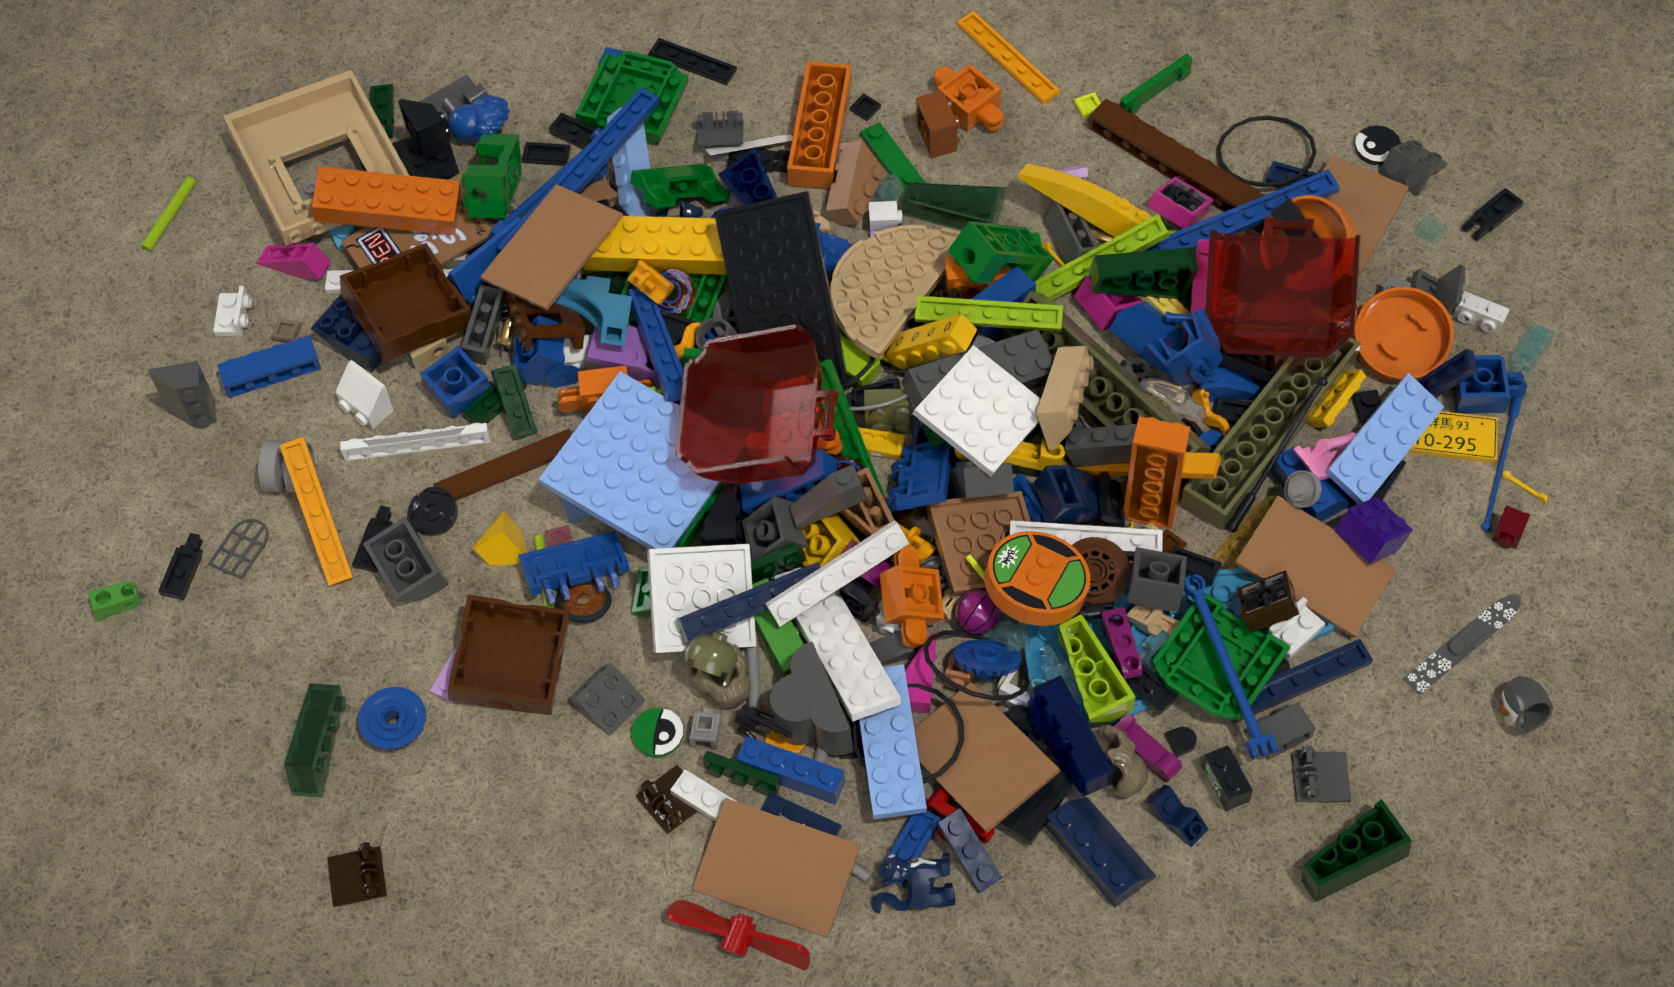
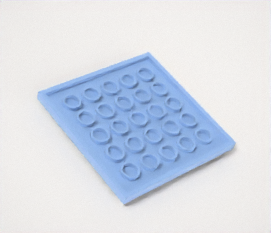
[538,371,745,549]

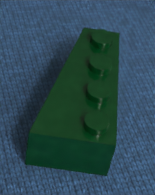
[1089,247,1199,300]
[1301,799,1412,902]

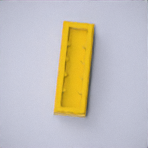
[858,427,905,460]

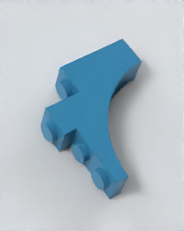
[554,276,632,346]

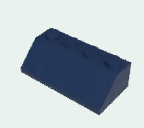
[1046,797,1157,908]

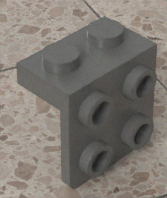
[1379,140,1447,196]
[1410,265,1466,311]

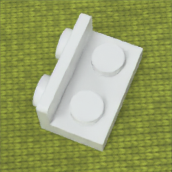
[213,286,252,336]
[1453,291,1510,334]
[1267,597,1325,660]

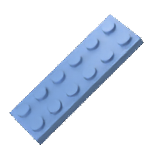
[1325,373,1444,505]
[859,664,927,820]

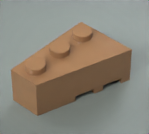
[839,467,894,538]

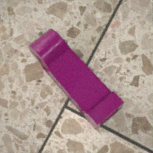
[1101,607,1143,680]
[1114,713,1182,782]

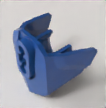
[1144,307,1223,386]

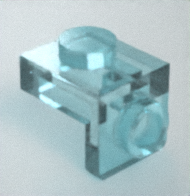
[988,620,1031,652]
[1139,630,1170,675]

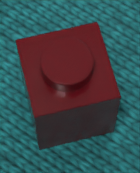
[1492,505,1530,549]

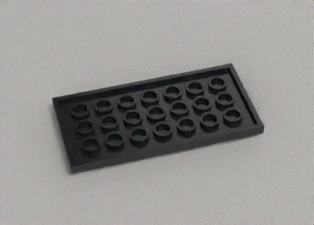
[714,191,849,384]

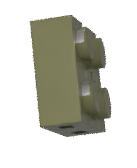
[864,389,914,433]

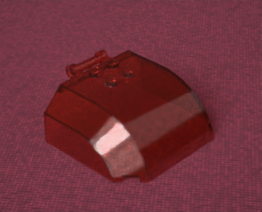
[1205,217,1362,358]
[675,324,839,483]

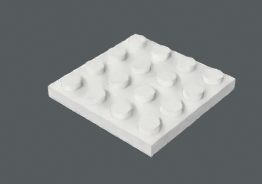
[913,345,1041,477]
[647,544,756,653]

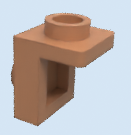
[944,653,974,690]

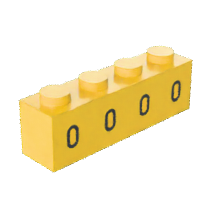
[886,313,977,370]

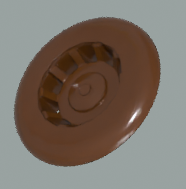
[1072,537,1130,605]

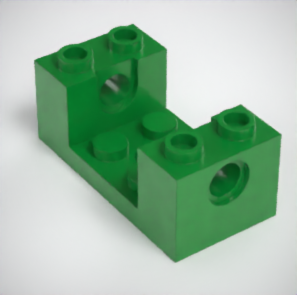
[461,133,522,219]
[948,221,1054,284]

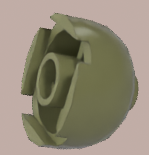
[683,631,737,678]

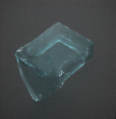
[873,175,905,202]

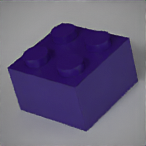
[1334,497,1413,564]

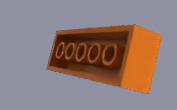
[787,61,852,189]
[312,166,461,235]
[1124,416,1191,530]

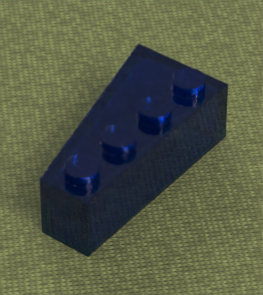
[718,147,778,206]
[1028,675,1114,797]

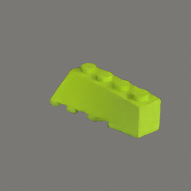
[1058,614,1136,722]

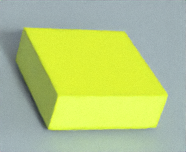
[1074,92,1101,119]

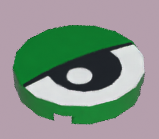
[632,708,684,758]

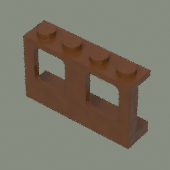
[504,291,585,351]

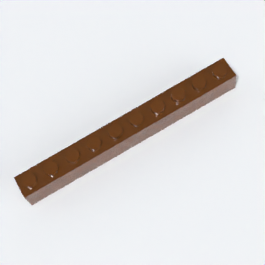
[1088,99,1266,235]

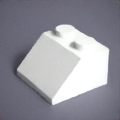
[336,360,394,429]

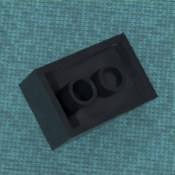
[701,475,746,546]

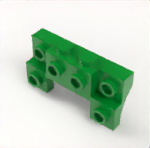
[630,163,731,210]

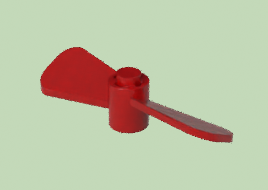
[666,900,810,970]

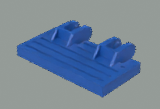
[887,442,953,511]
[518,531,630,605]

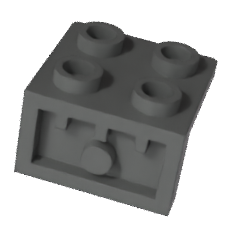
[567,663,645,735]

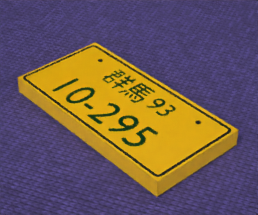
[1407,411,1498,463]

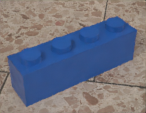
[217,335,321,398]
[741,449,837,515]
[736,736,845,805]

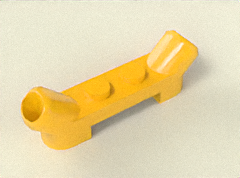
[955,439,1067,471]

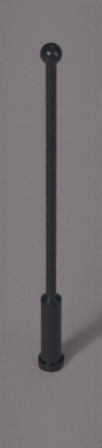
[1226,377,1328,533]

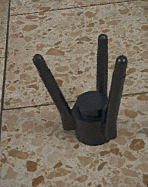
[734,704,793,740]

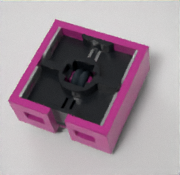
[1147,176,1214,229]

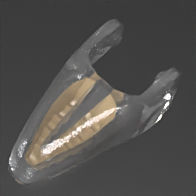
[1140,378,1208,422]

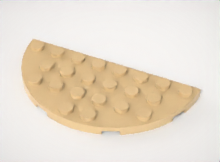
[830,225,961,360]

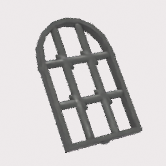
[208,519,269,580]

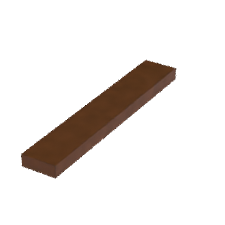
[433,429,572,501]

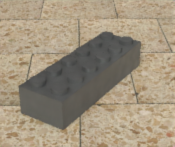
[901,329,1053,425]

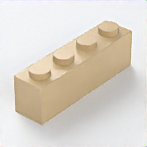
[1036,346,1094,450]

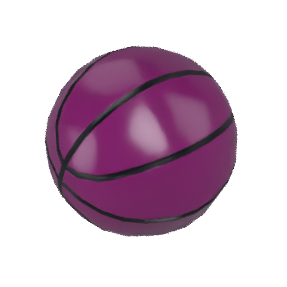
[955,589,1000,634]

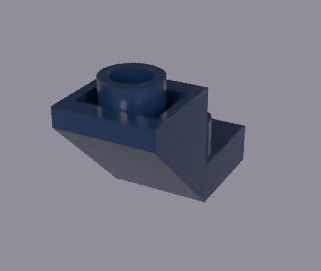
[1147,784,1209,847]

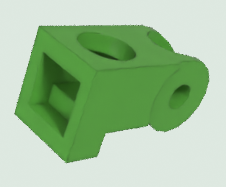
[88,582,141,622]

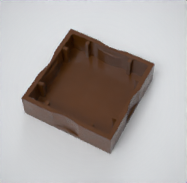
[340,243,471,362]
[448,594,570,715]

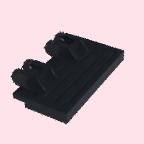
[997,733,1089,845]

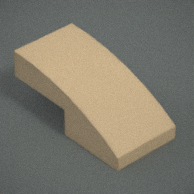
[1127,604,1180,644]

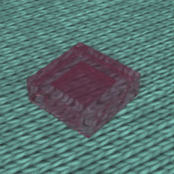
[545,525,573,547]

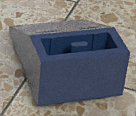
[311,294,383,373]
[1033,465,1102,524]

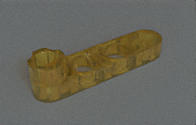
[1214,495,1277,570]

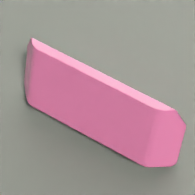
[1293,432,1356,481]

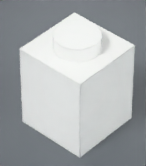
[869,201,902,231]

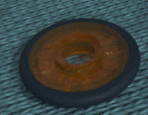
[556,580,612,622]

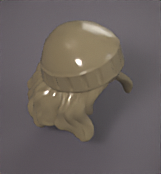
[688,644,751,708]
[1083,725,1148,798]

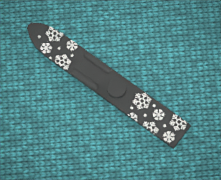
[1403,594,1521,695]

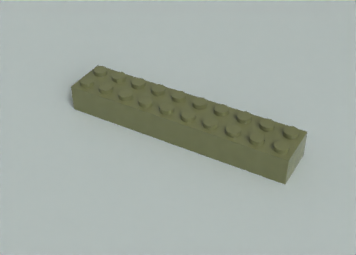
[1002,291,1211,484]
[1181,319,1361,530]

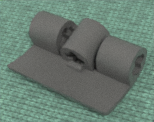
[419,75,488,127]

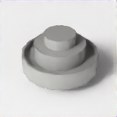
[1284,470,1322,508]

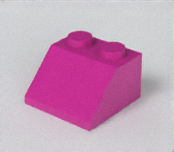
[1074,276,1143,330]

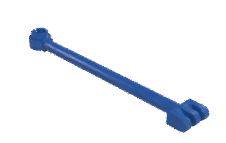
[487,128,602,241]
[1184,574,1278,760]

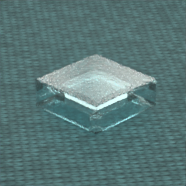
[1415,216,1448,245]

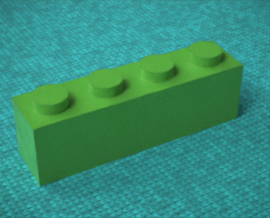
[752,578,804,677]

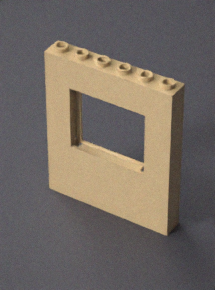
[223,70,409,246]

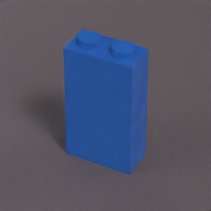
[1110,301,1182,381]

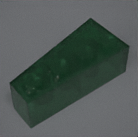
[902,182,1005,231]
[284,683,346,798]

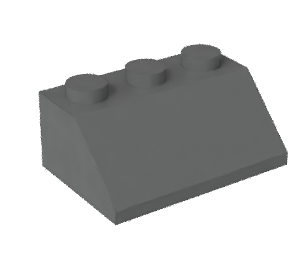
[148,361,217,428]
[363,516,448,602]

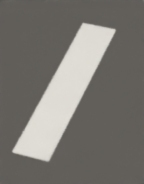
[705,135,793,155]

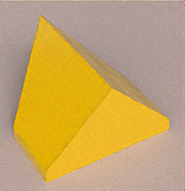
[472,512,528,566]

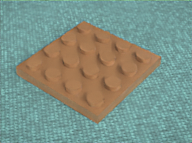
[926,491,1031,596]

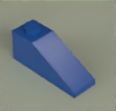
[1196,367,1268,402]

